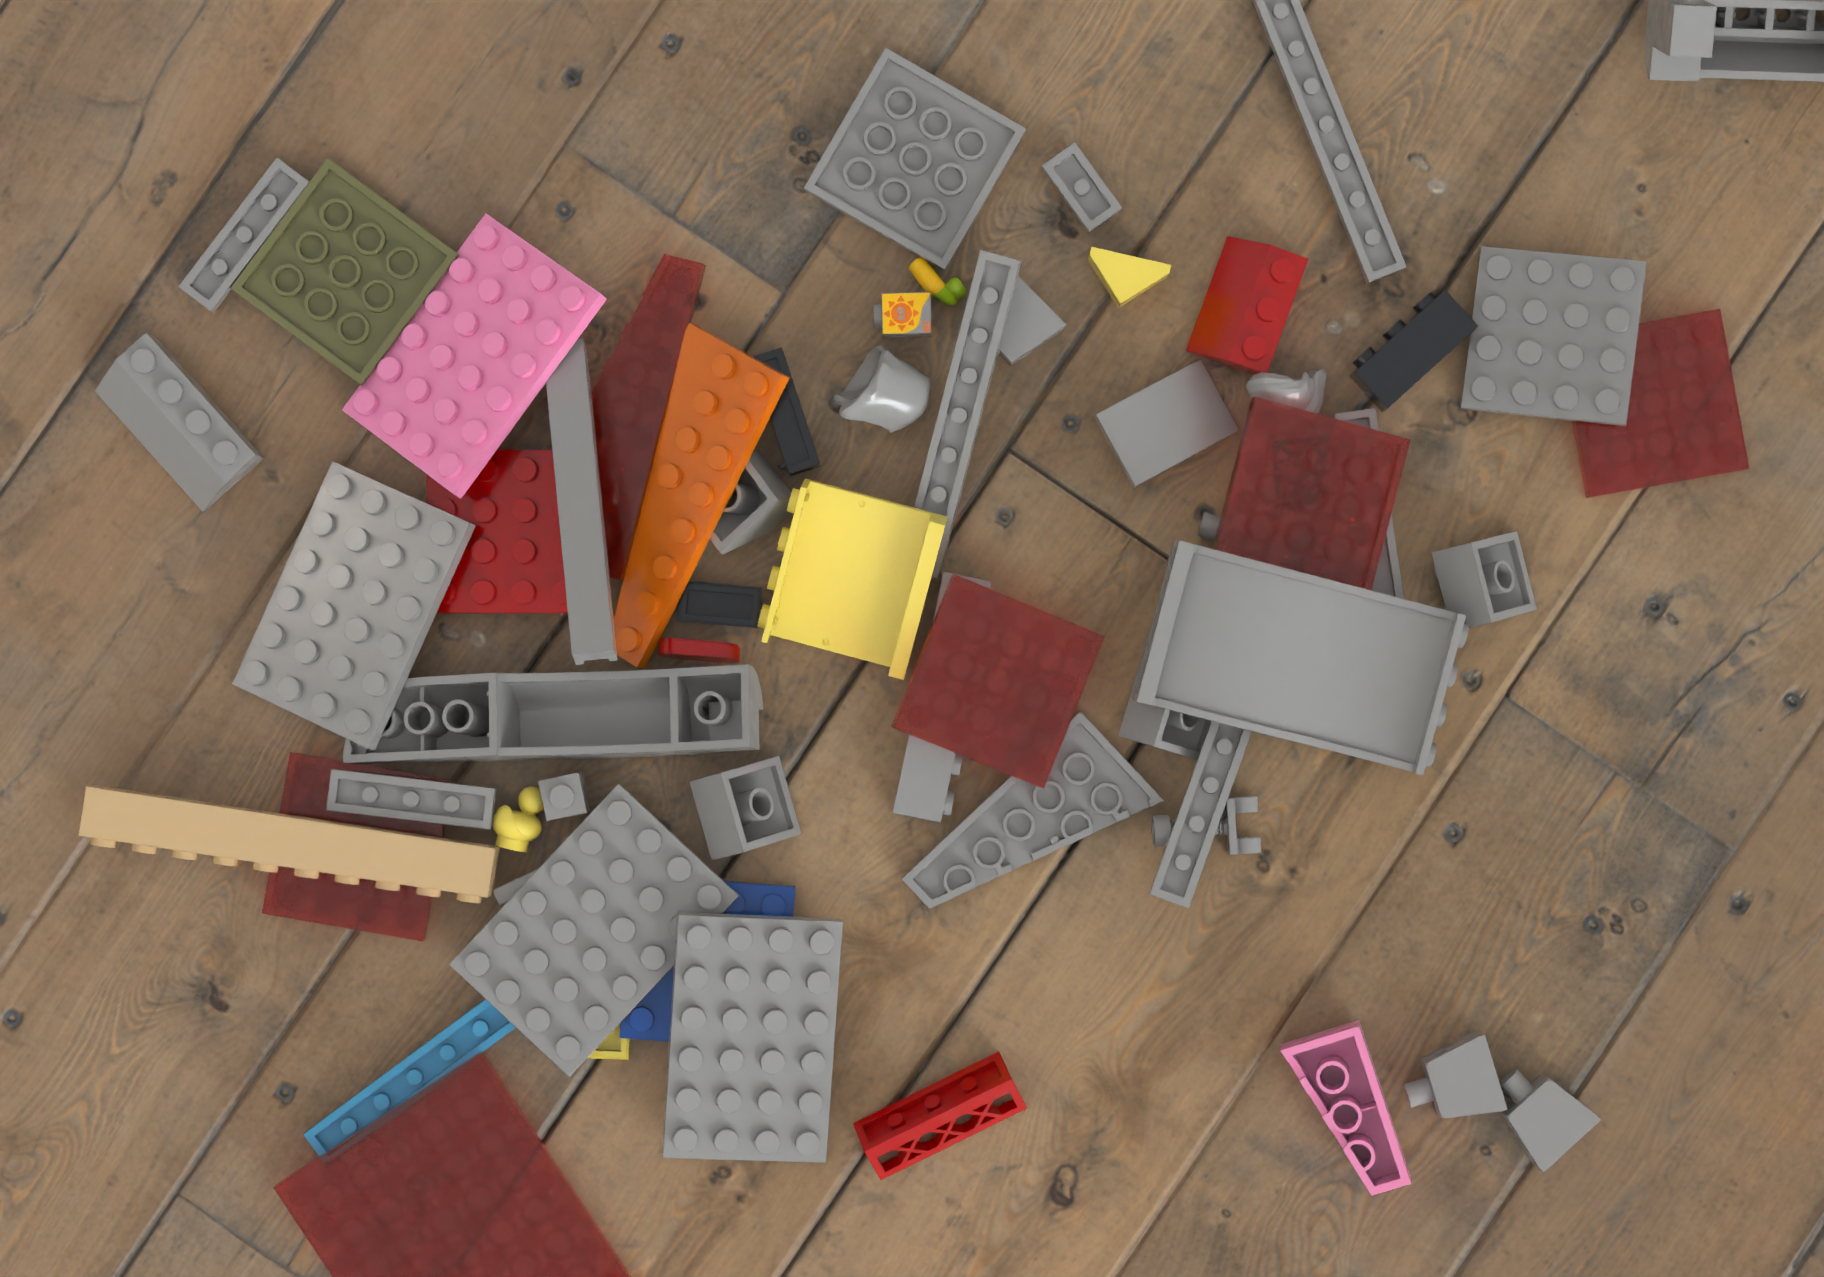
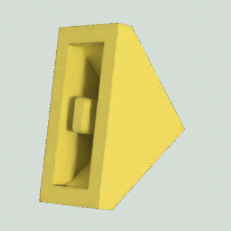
[1088,247,1171,308]

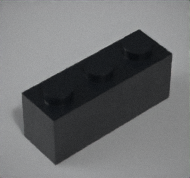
[1350,290,1478,412]

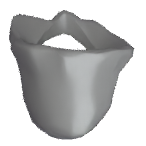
[833,345,932,433]

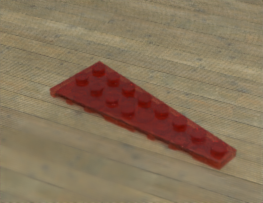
[591,254,706,581]

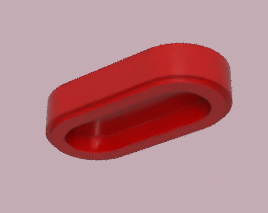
[658,638,741,663]

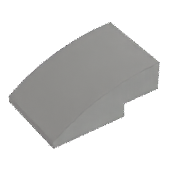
[1094,360,1239,488]

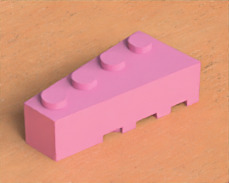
[1280,1020,1411,1196]

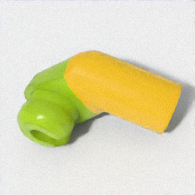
[909,257,967,305]

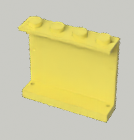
[757,478,948,680]

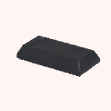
[677,581,762,628]

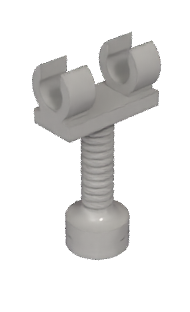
[1151,796,1261,855]

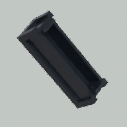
[753,347,821,477]

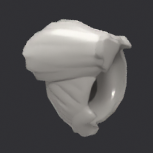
[1245,369,1328,433]

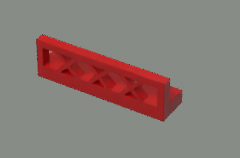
[853,1052,1027,1180]

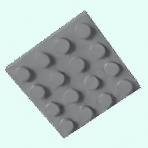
[804,47,1026,272]
[1461,246,1647,426]

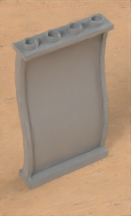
[1132,539,1469,775]

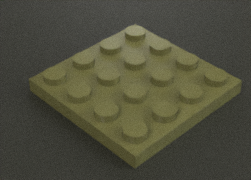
[230,157,459,386]

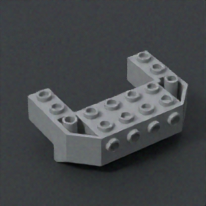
[1644,0,1824,82]

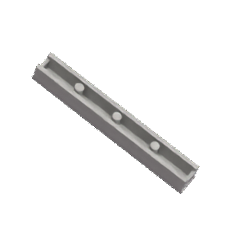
[546,338,618,665]

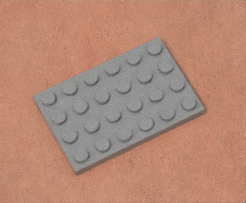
[232,461,476,750]
[449,783,739,1077]
[662,912,843,1163]

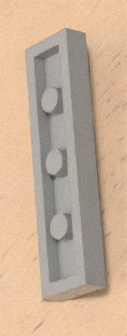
[178,158,309,313]
[326,769,497,830]

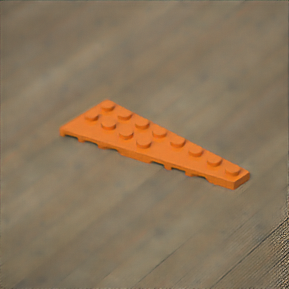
[614,323,790,669]

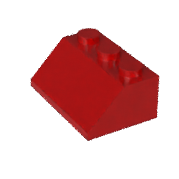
[1186,236,1308,375]

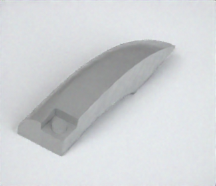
[343,664,763,764]

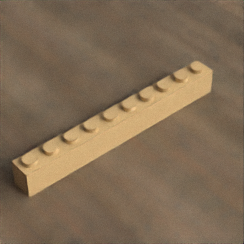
[78,785,500,903]

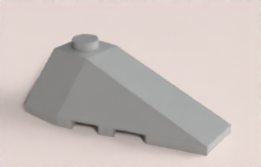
[660,396,791,554]

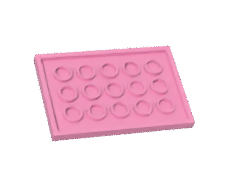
[342,213,607,499]

